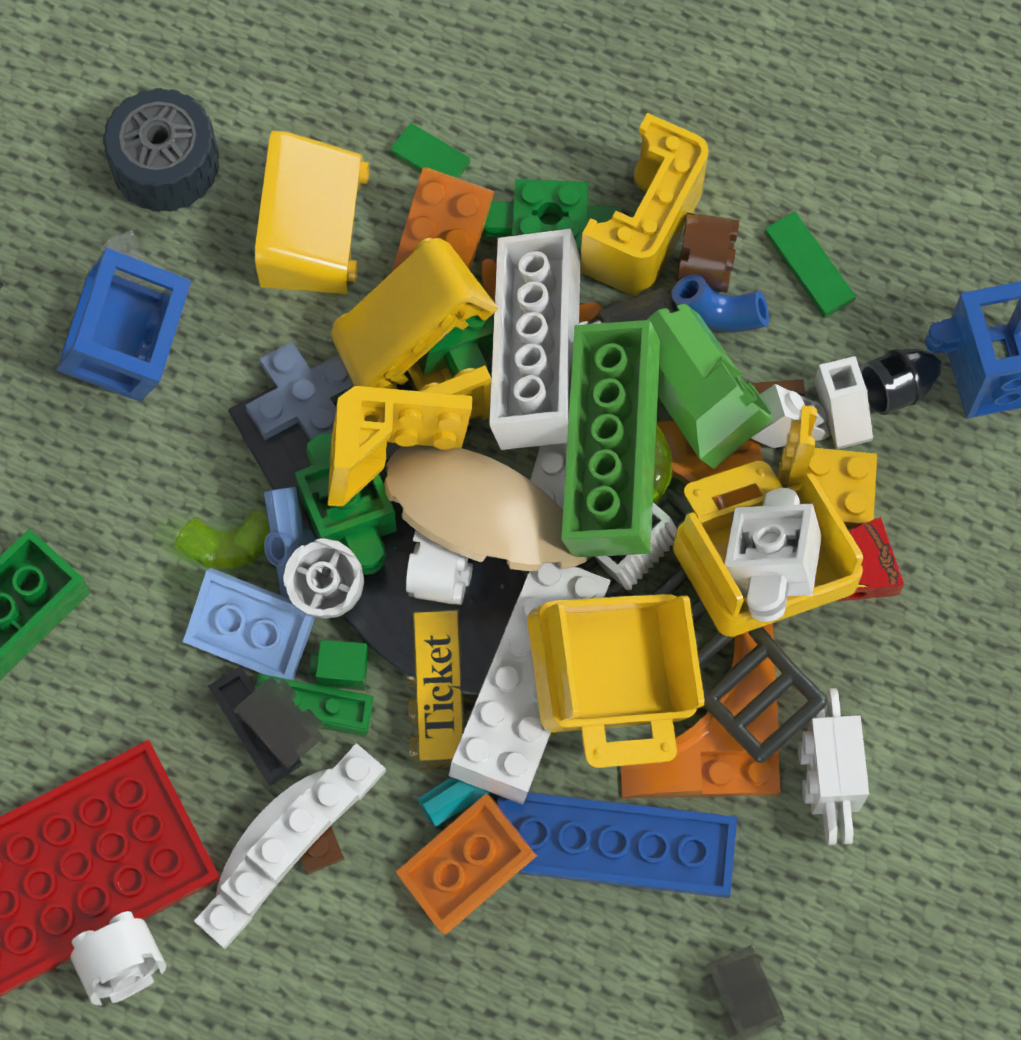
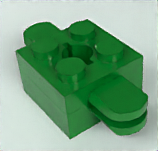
[481,179,622,263]
[418,315,494,378]
[294,433,396,575]

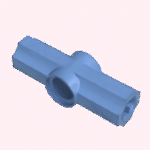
[264,486,316,599]

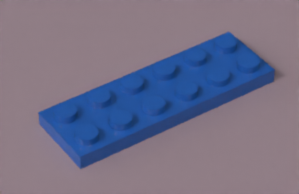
[498,793,737,898]

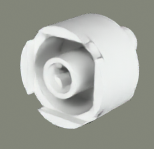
[406,530,473,605]
[71,912,166,1005]

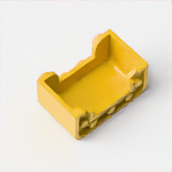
[580,113,709,296]

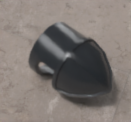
[860,348,942,415]

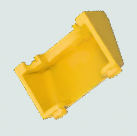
[255,130,369,294]
[331,238,499,390]

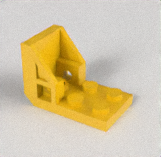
[328,386,472,507]

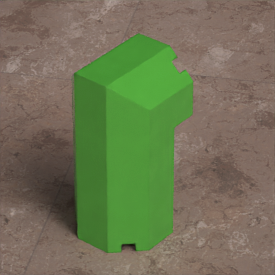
[647,303,773,468]

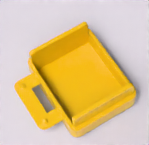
[673,461,863,637]
[527,594,705,768]

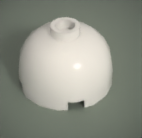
[283,538,364,619]

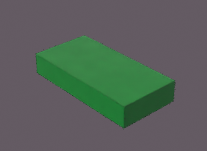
[390,122,470,179]

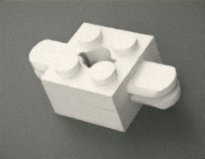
[725,488,822,622]
[798,688,869,845]

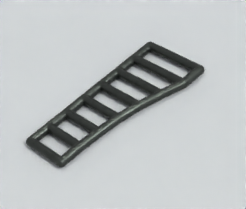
[576,485,828,763]

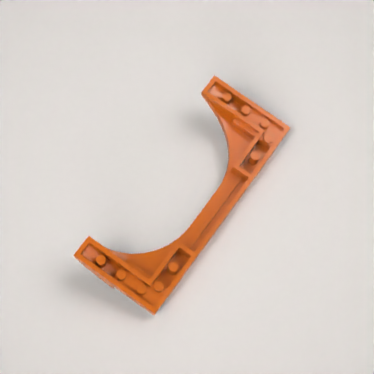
[621,421,781,799]

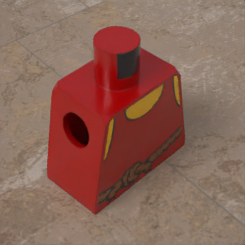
[838,517,904,602]

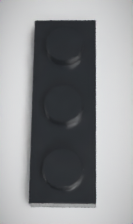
[208,666,303,786]

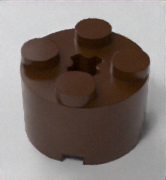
[676,213,739,293]

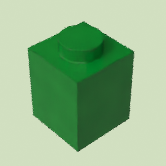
[310,640,369,691]

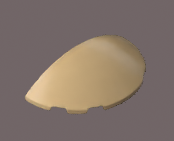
[384,445,593,571]

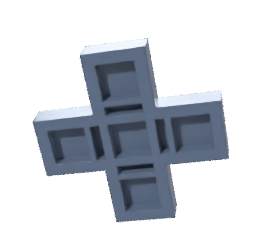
[246,342,354,440]

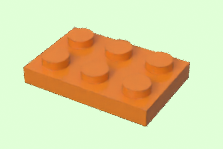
[391,167,495,273]
[396,793,537,935]

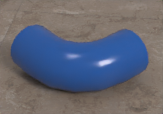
[672,274,769,333]

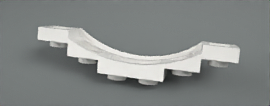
[194,743,386,949]

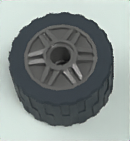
[103,88,219,212]

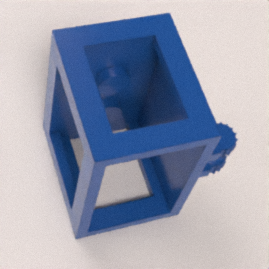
[56,247,191,401]
[925,281,1021,419]

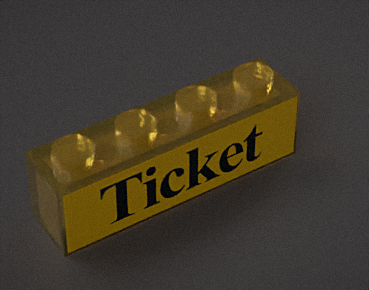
[407,609,464,771]

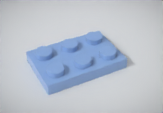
[183,568,315,680]

